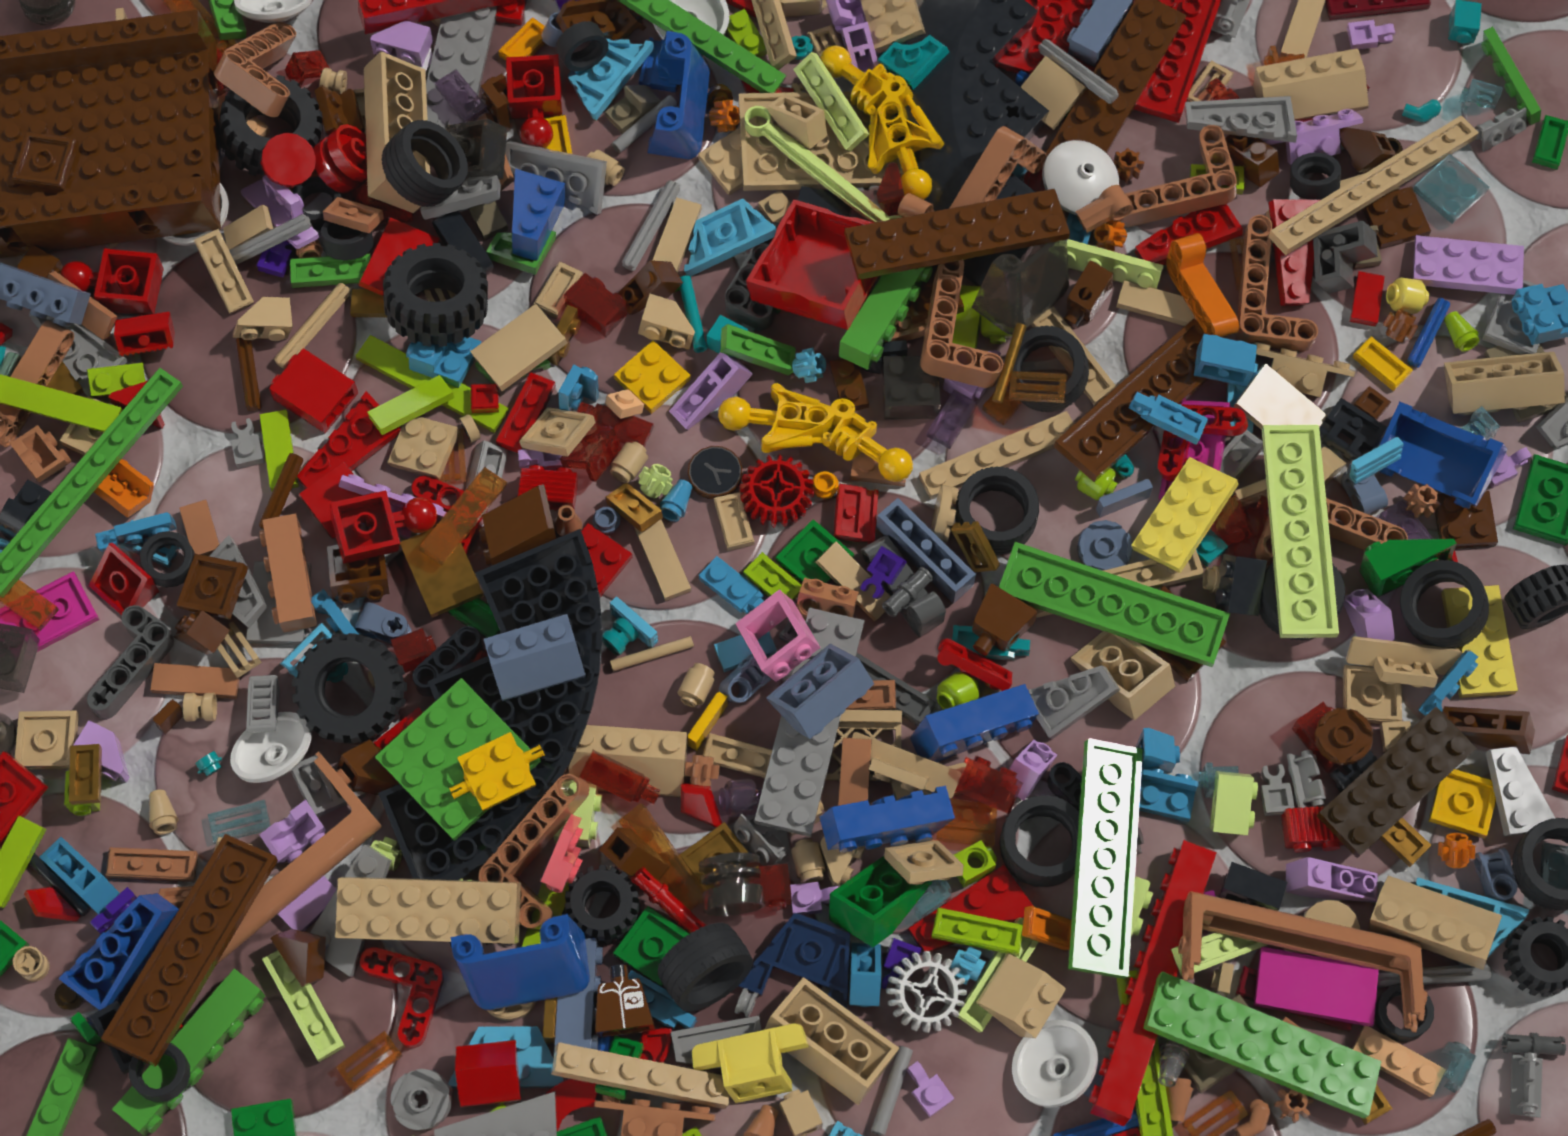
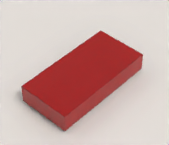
[1349,271,1385,327]

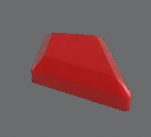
[681,783,723,828]
[24,887,81,921]

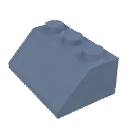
[484,614,586,701]
[766,643,874,739]

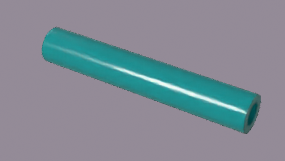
[680,275,707,353]

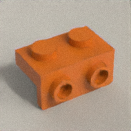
[94,459,154,518]

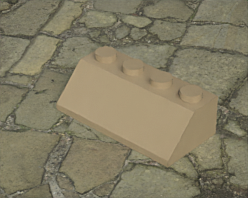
[1253,48,1369,121]
[1444,351,1565,415]
[569,725,688,797]
[1369,875,1502,970]
[764,977,899,1105]

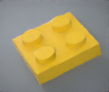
[614,341,691,414]
[1428,769,1496,839]

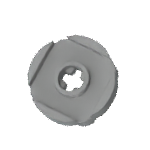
[390,1069,453,1130]

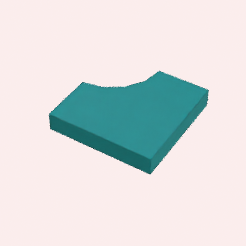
[877,35,949,90]

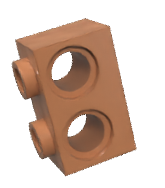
[796,578,859,622]

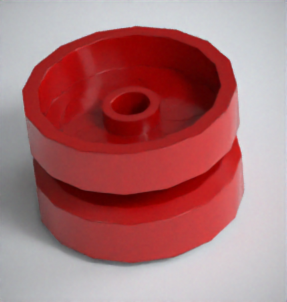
[313,124,367,194]

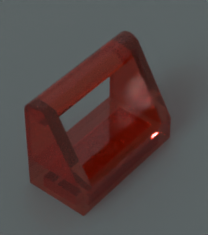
[877,162,905,217]

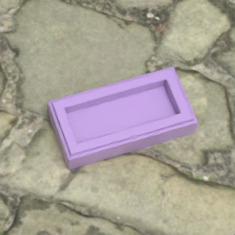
[278,876,337,932]

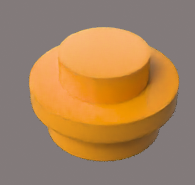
[811,471,839,498]

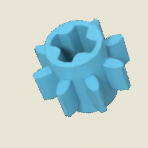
[792,348,826,383]
[950,946,986,985]

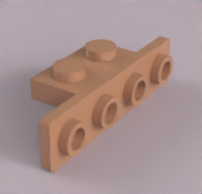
[594,1095,716,1136]

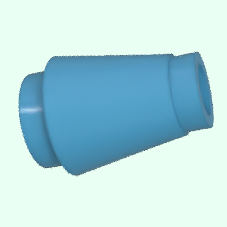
[660,479,693,522]

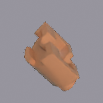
[10,425,72,483]

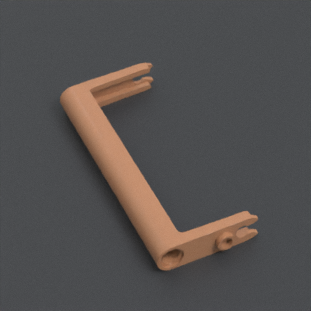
[217,751,382,964]
[1178,891,1427,1033]

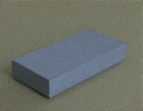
[1096,479,1153,518]

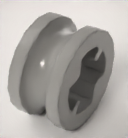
[735,988,758,1018]

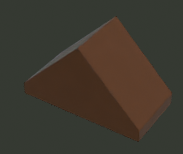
[270,929,326,987]

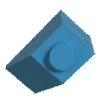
[1136,728,1180,773]
[850,943,881,1007]

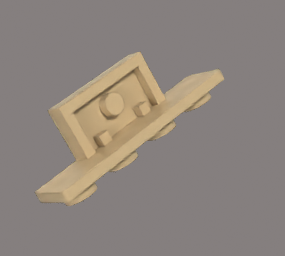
[1254,342,1355,397]
[1346,636,1462,688]
[852,732,961,798]

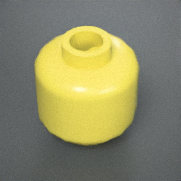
[1386,277,1429,314]

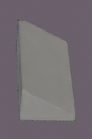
[465,440,508,501]

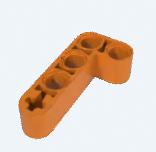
[1166,233,1239,338]

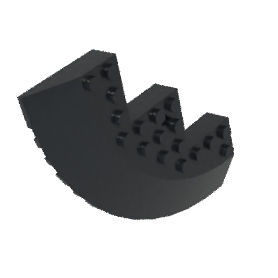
[896,0,1049,298]
[378,529,603,880]

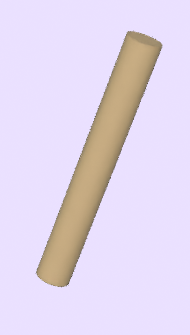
[610,636,694,671]

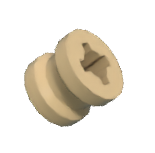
[320,68,347,95]

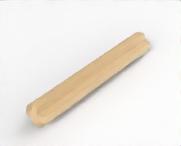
[274,283,351,369]

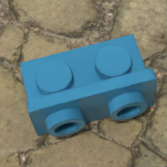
[558,365,599,412]
[1139,767,1199,822]

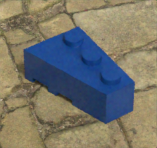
[512,169,565,260]

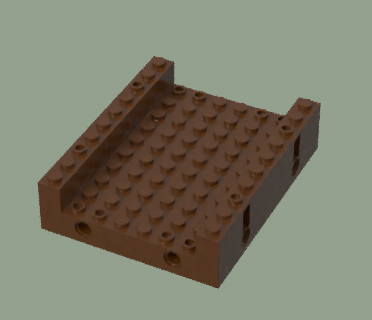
[0,10,221,258]

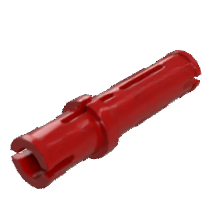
[631,866,706,934]

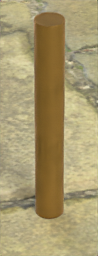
[992,323,1027,404]

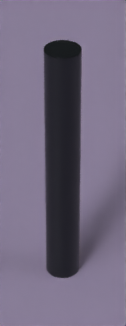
[29,853,91,916]

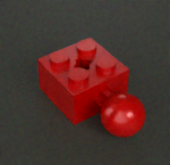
[506,54,563,148]
[59,248,164,315]
[329,490,437,564]

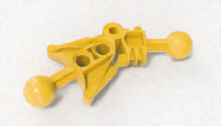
[819,45,944,200]
[718,383,913,482]

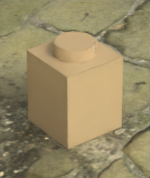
[780,1089,823,1136]

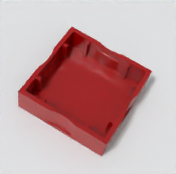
[746,199,878,330]

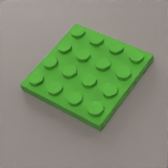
[375,678,541,841]

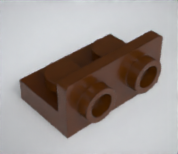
[556,0,616,38]
[605,0,647,41]
[481,74,511,135]
[314,85,365,135]

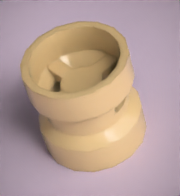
[183,693,217,722]
[13,946,49,982]

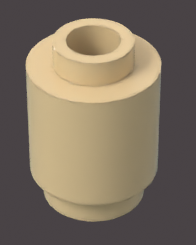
[587,150,625,186]
[610,442,648,483]
[678,663,715,707]
[791,839,826,883]

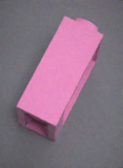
[736,589,821,682]

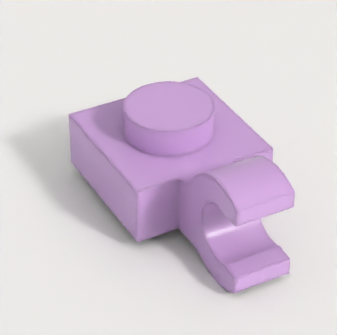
[1347,20,1395,50]
[1489,447,1532,488]
[518,449,567,470]
[790,882,840,915]
[907,1061,954,1118]

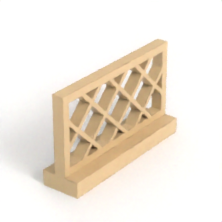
[825,710,902,781]

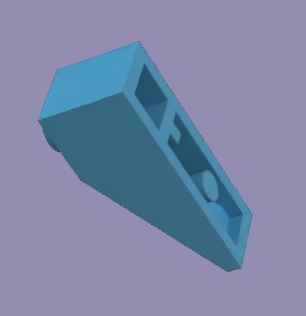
[40,837,120,914]

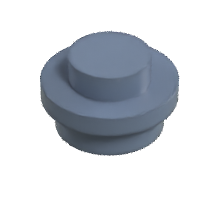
[592,507,620,534]

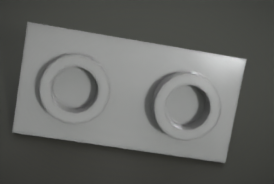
[1211,0,1250,38]
[1475,108,1526,151]
[1287,750,1326,808]
[732,812,788,872]
[1510,1052,1543,1118]

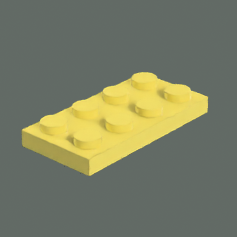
[1132,457,1239,573]
[1441,585,1518,698]

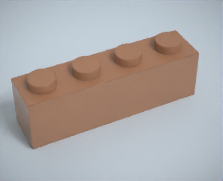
[259,513,317,633]

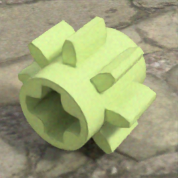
[638,464,673,498]
[371,836,403,871]

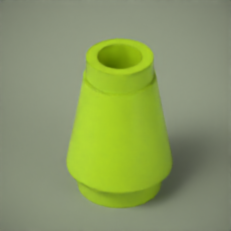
[1444,311,1480,352]

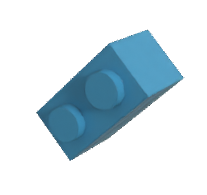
[1194,334,1257,387]

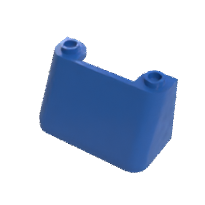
[647,31,710,159]
[1378,401,1507,509]
[451,914,590,1010]

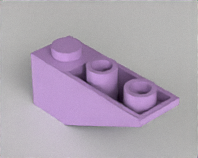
[1286,857,1378,902]

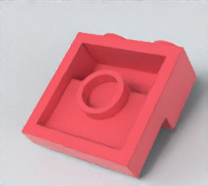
[541,814,583,893]

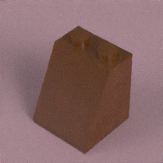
[479,484,556,565]

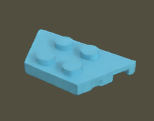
[567,39,654,120]
[684,198,777,276]
[1415,877,1529,957]
[449,1026,563,1089]

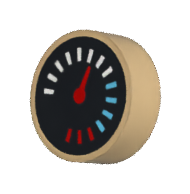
[459,414,481,443]

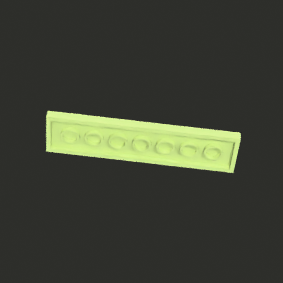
[1262,425,1339,638]

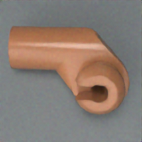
[1235,1099,1270,1136]

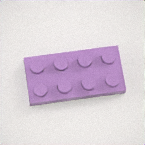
[1412,235,1524,295]

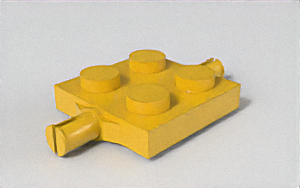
[449,732,545,811]

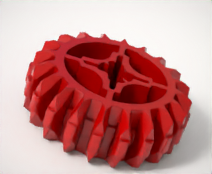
[740,454,814,528]

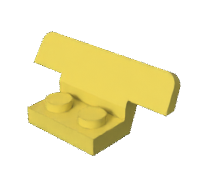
[692,1023,809,1103]

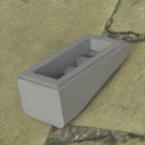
[246,675,280,733]

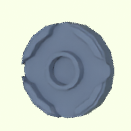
[1077,520,1133,571]

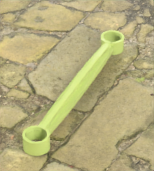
[745,106,902,223]

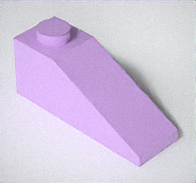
[841,22,879,73]
[669,352,753,430]

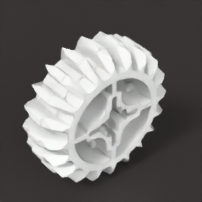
[886,951,967,1033]

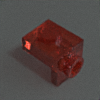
[285,50,330,88]

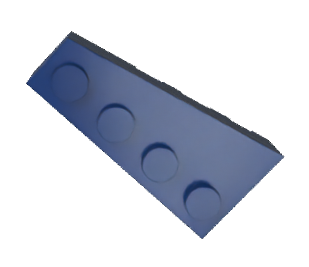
[910,684,1039,762]
[819,786,955,853]
[58,893,179,1010]

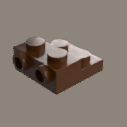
[327,545,390,604]

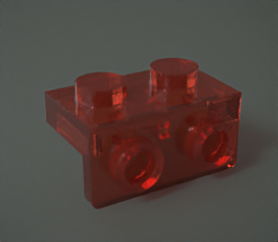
[560,425,622,482]
[955,756,1023,814]

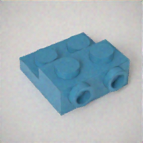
[1511,284,1568,345]
[406,337,482,388]

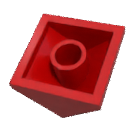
[89,542,160,616]
[455,1040,521,1107]

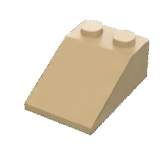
[1071,631,1175,720]

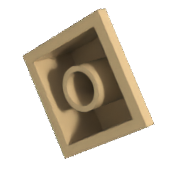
[976,954,1066,1038]

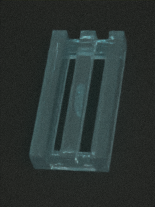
[208,800,271,844]

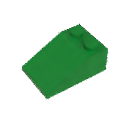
[1359,539,1457,598]
[829,855,932,947]

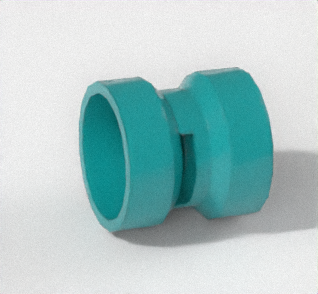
[602,616,639,656]

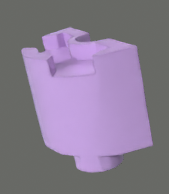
[826,0,867,34]
[259,800,326,864]

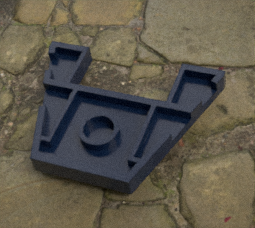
[738,912,850,1009]

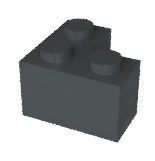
[1313,220,1378,294]

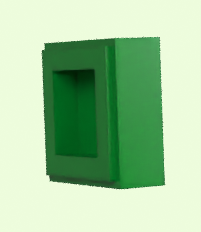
[70,1012,102,1046]

